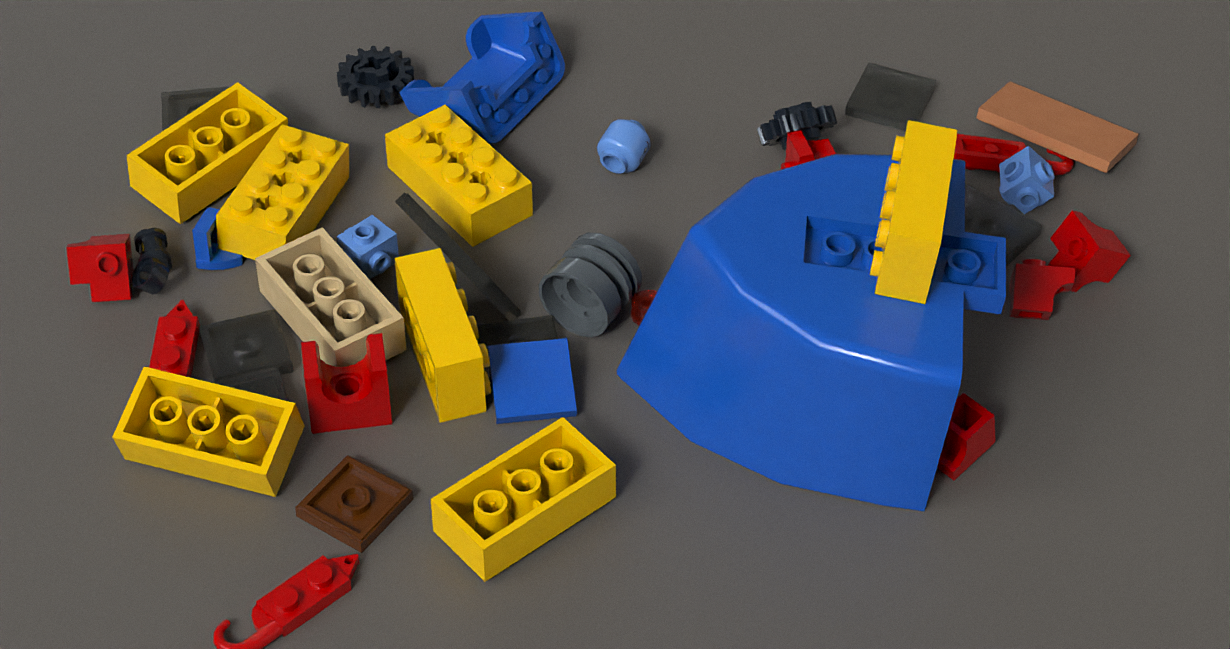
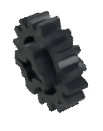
[337,46,414,108]
[757,102,838,150]

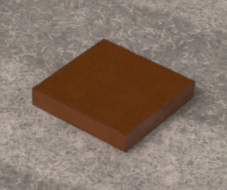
[295,455,413,553]

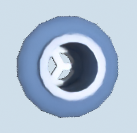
[597,119,651,174]

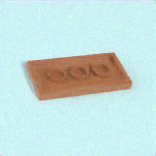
[976,81,1139,173]

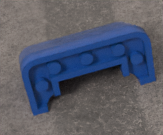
[399,11,565,143]

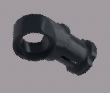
[132,227,172,295]

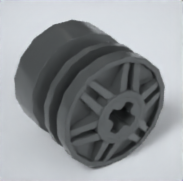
[538,232,642,337]

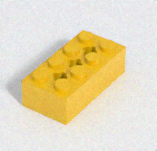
[126,82,288,224]
[385,105,533,247]
[869,120,958,304]
[216,124,349,260]
[395,248,491,423]
[112,367,305,497]
[431,417,616,582]

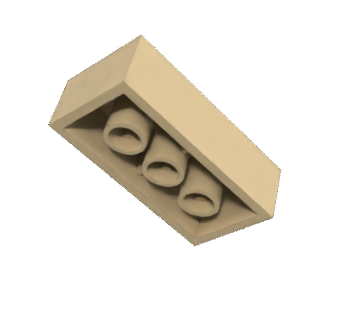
[255,227,406,367]

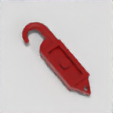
[953,134,1074,176]
[149,300,200,378]
[213,554,359,649]

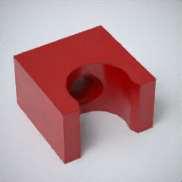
[301,333,392,434]

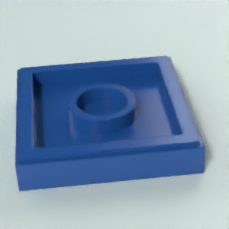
[488,338,577,424]

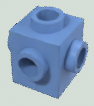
[999,146,1055,215]
[337,215,399,280]

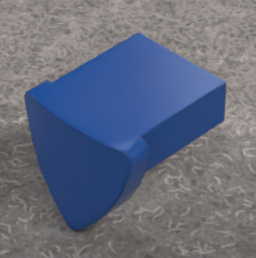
[192,207,243,270]

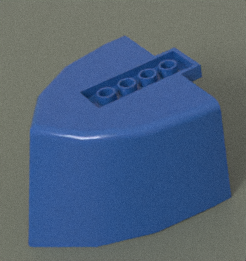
[616,154,1006,511]

